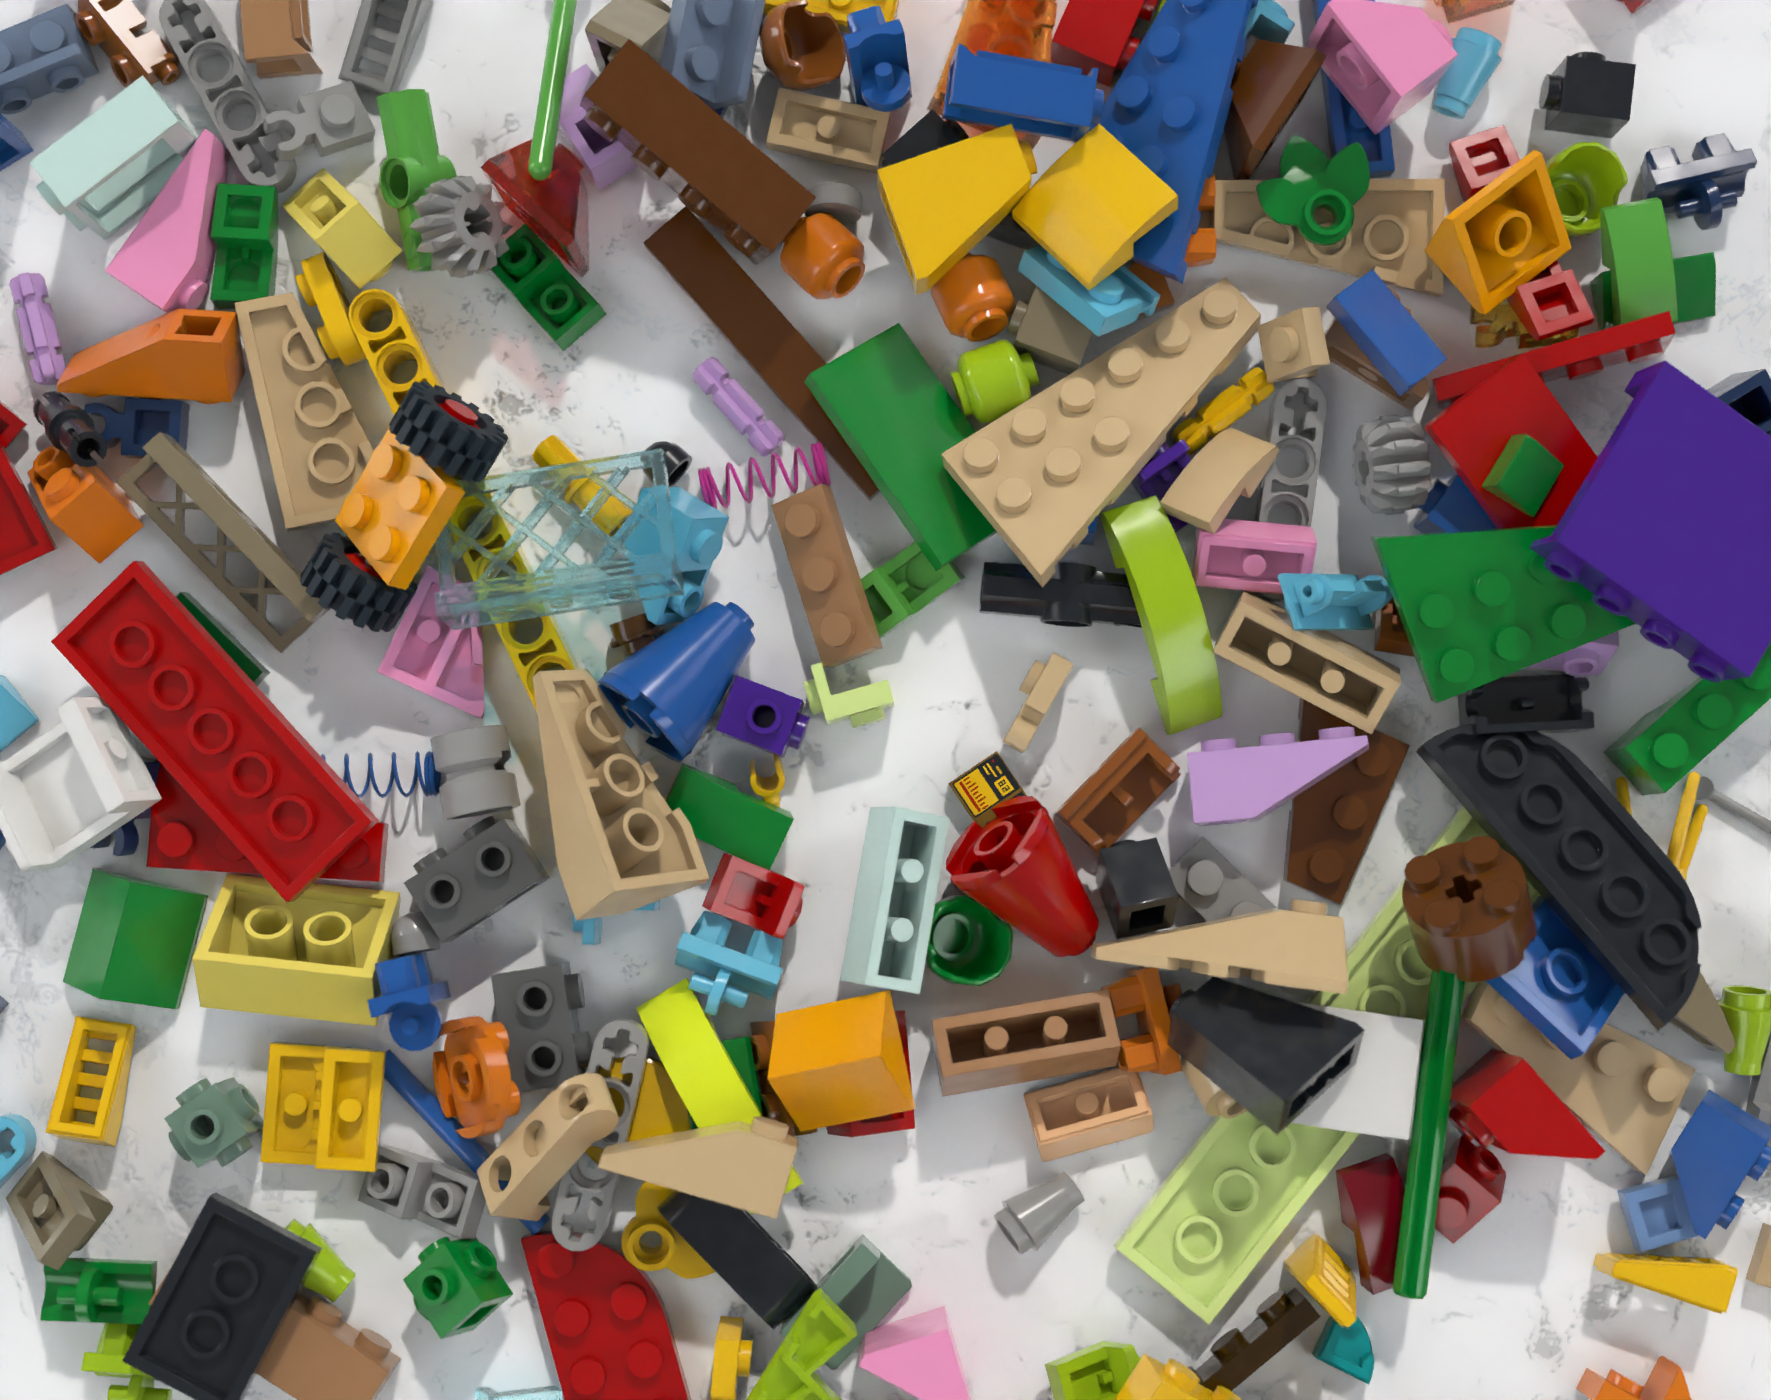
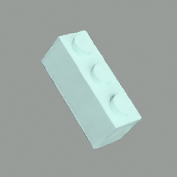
[840,806,950,994]

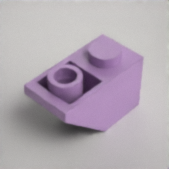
[538,64,638,191]

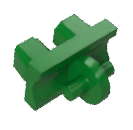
[40,1257,157,1324]

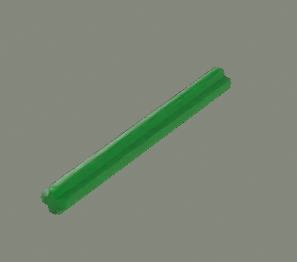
[1393,968,1465,1299]

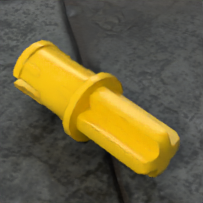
[532,435,633,538]

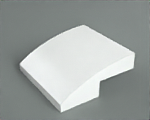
[1291,1002,1425,1140]

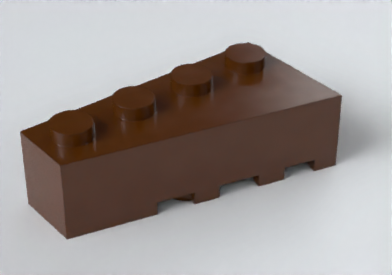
[580,39,816,265]

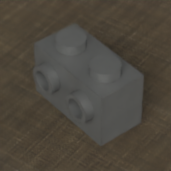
[404,815,550,943]
[491,962,593,1092]

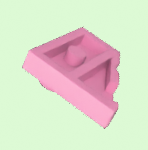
[377,566,485,719]

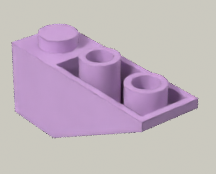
[1187,727,1369,826]

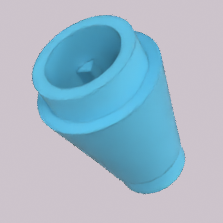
[1432,27,1502,119]

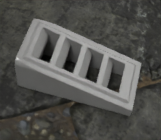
[338,0,432,95]

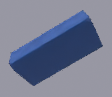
[1326,269,1447,397]

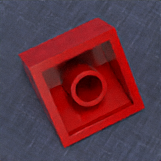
[1448,1049,1606,1160]

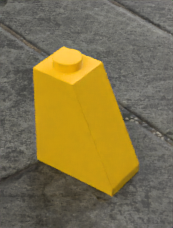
[877,123,1037,295]

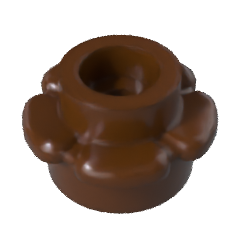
[609,613,664,656]

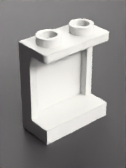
[0,697,162,871]

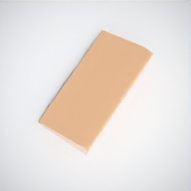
[1023,1067,1154,1162]

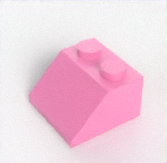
[1305,0,1458,135]

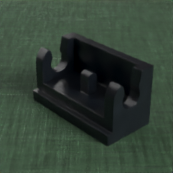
[1458,674,1595,734]

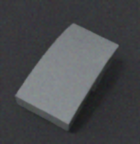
[358,1144,486,1239]

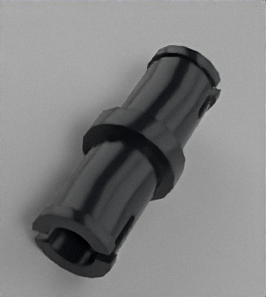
[33,391,108,467]

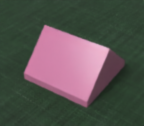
[859,1306,971,1400]

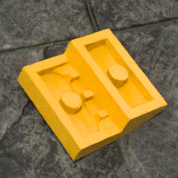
[1012,124,1178,291]
[260,1042,386,1172]

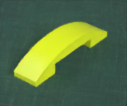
[636,978,804,1214]

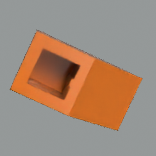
[27,445,144,564]

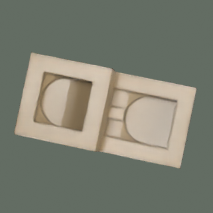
[1160,427,1279,534]

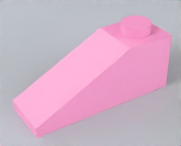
[105,129,230,314]

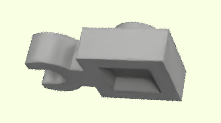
[263,81,376,161]

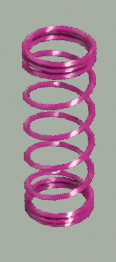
[698,441,831,509]

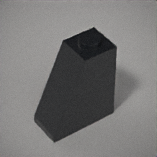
[1167,976,1365,1135]

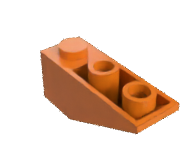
[56,308,246,404]

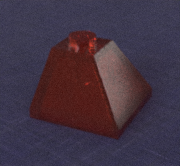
[480,139,590,278]

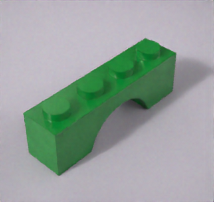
[1604,642,1771,795]

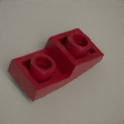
[1336,1153,1405,1295]

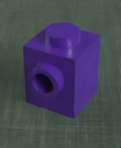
[716,675,810,758]

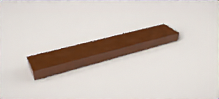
[643,206,880,501]

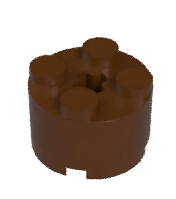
[1402,836,1537,982]

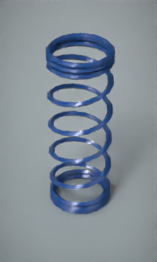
[321,751,441,799]

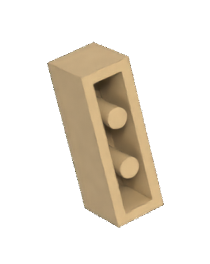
[1213,591,1401,735]

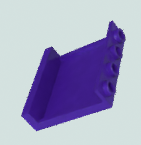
[1529,360,1771,683]

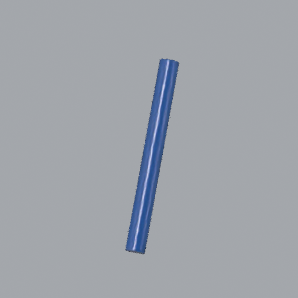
[384,1049,551,1235]

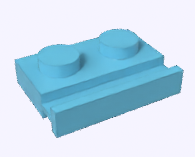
[1018,245,1161,337]

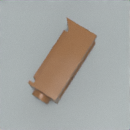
[240,0,323,79]

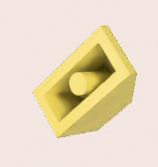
[281,168,402,289]

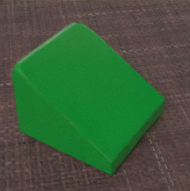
[1482,434,1564,517]

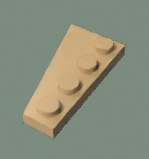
[1211,179,1445,297]

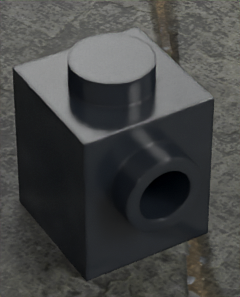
[1539,52,1636,139]
[1096,837,1178,939]

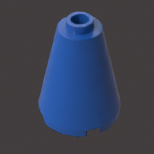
[598,602,755,763]

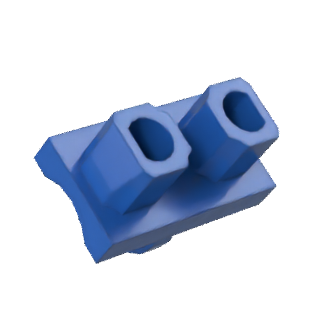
[843,5,912,112]
[367,952,451,1051]

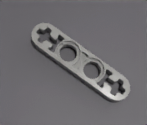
[159,0,297,194]
[1252,378,1327,602]
[551,1018,650,1251]

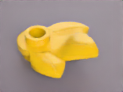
[621,1181,716,1279]

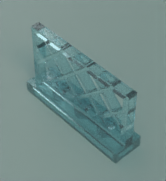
[435,448,685,630]

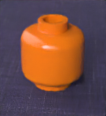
[780,213,865,299]
[931,253,1015,342]

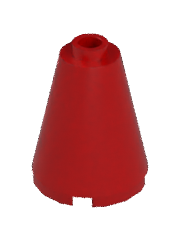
[946,796,1099,957]

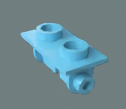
[1277,573,1392,631]

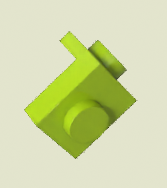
[1045,1341,1141,1400]

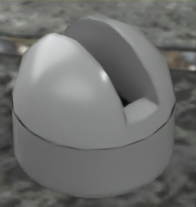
[391,912,440,956]

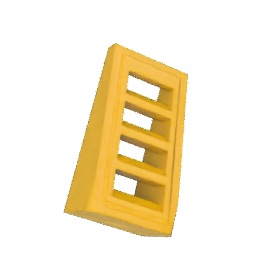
[45,1016,136,1147]
[1284,1234,1356,1328]
[1593,1253,1738,1314]

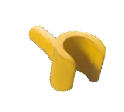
[749,754,787,838]

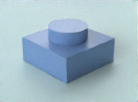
[1617,1175,1698,1252]

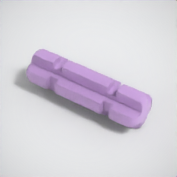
[9,272,67,385]
[692,357,785,457]

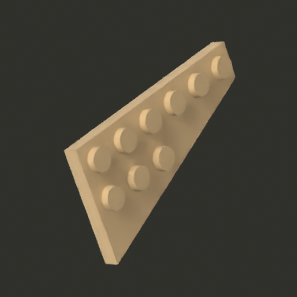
[941,278,1261,588]

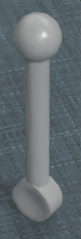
[1696,776,1771,834]

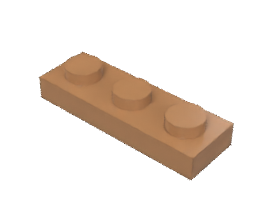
[771,484,883,668]

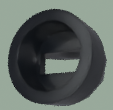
[642,441,693,487]

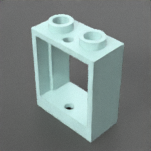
[29,75,198,240]

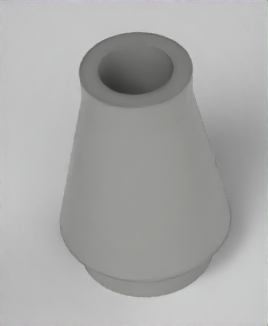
[994,1172,1085,1255]

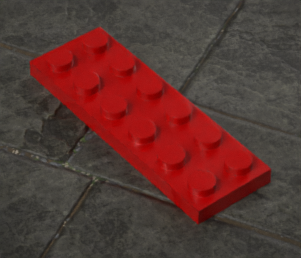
[51,560,379,903]

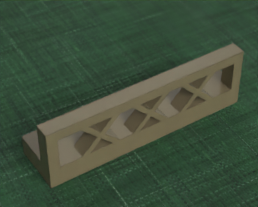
[116,432,331,653]

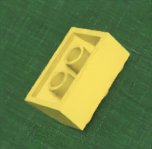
[192,874,401,1026]

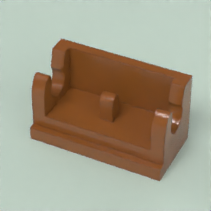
[1054,727,1181,857]

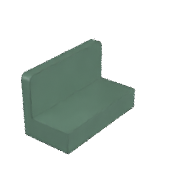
[780,1234,912,1370]

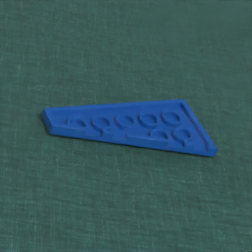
[1086,0,1258,284]

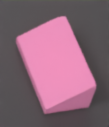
[1192,518,1317,594]

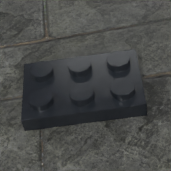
[122,1192,322,1400]

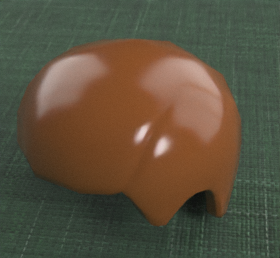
[759,0,846,91]

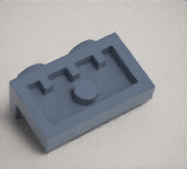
[660,0,765,109]
[0,4,100,114]

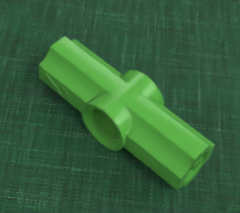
[377,89,457,273]

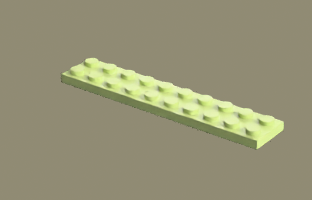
[1114,806,1540,1325]

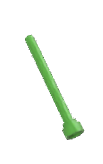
[528,0,577,180]

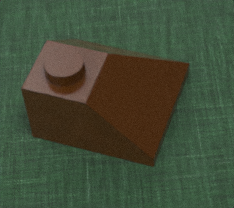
[1224,39,1327,180]

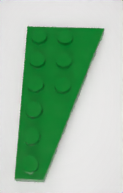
[1371,525,1636,703]

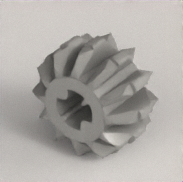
[409,175,513,278]
[1352,414,1433,515]

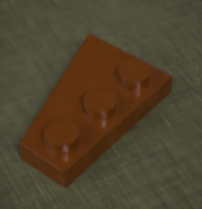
[1283,698,1410,905]

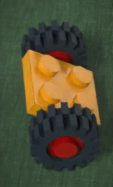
[300,381,508,632]

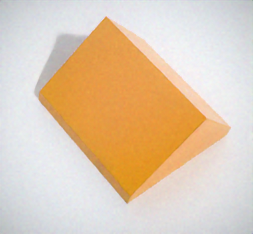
[1425,150,1572,315]
[767,990,915,1132]

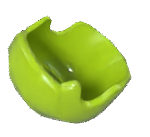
[1546,142,1628,237]

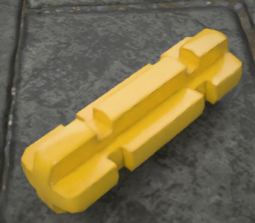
[1171,367,1275,455]

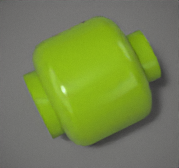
[950,340,1039,424]

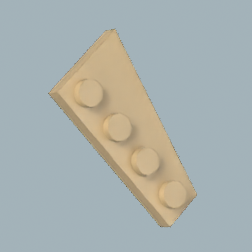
[234,292,374,532]
[1461,981,1696,1175]

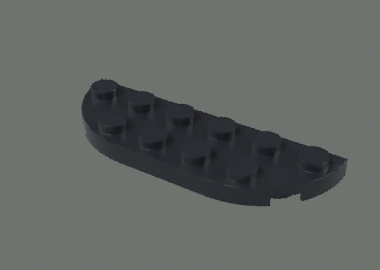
[1416,723,1702,1030]

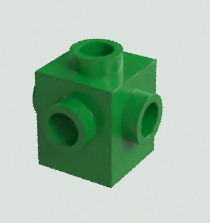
[403,1236,513,1339]

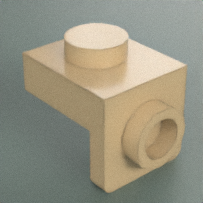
[1257,307,1330,383]

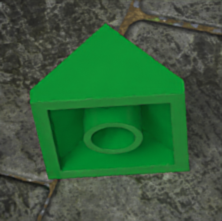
[63,868,209,1009]

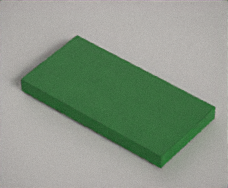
[804,323,997,571]

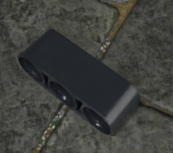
[657,1190,817,1329]

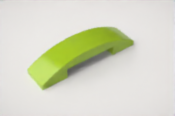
[1099,495,1222,735]

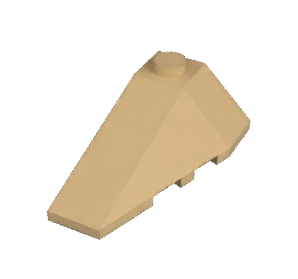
[533,669,710,920]
[1090,899,1348,994]

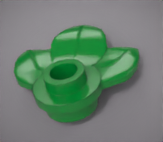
[1256,134,1370,246]

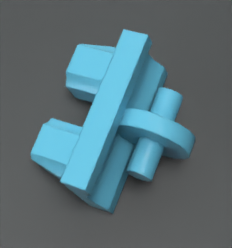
[675,911,783,1017]

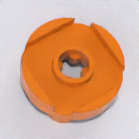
[432,1016,521,1139]

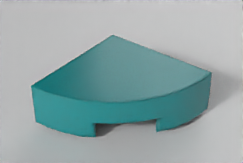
[1312,1315,1374,1385]

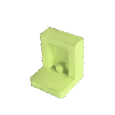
[803,662,894,728]

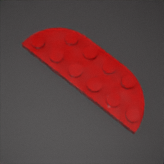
[521,1231,692,1400]

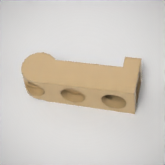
[476,1073,619,1221]

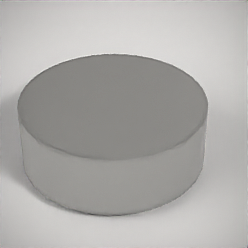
[804,182,862,225]

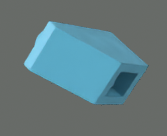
[624,486,729,625]

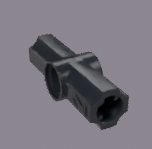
[979,562,1142,628]

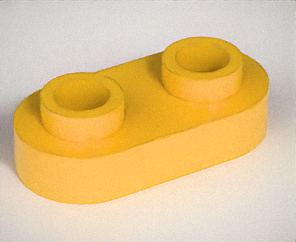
[296,252,366,366]

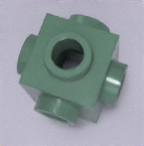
[164,1077,264,1168]

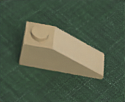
[598,1116,797,1219]

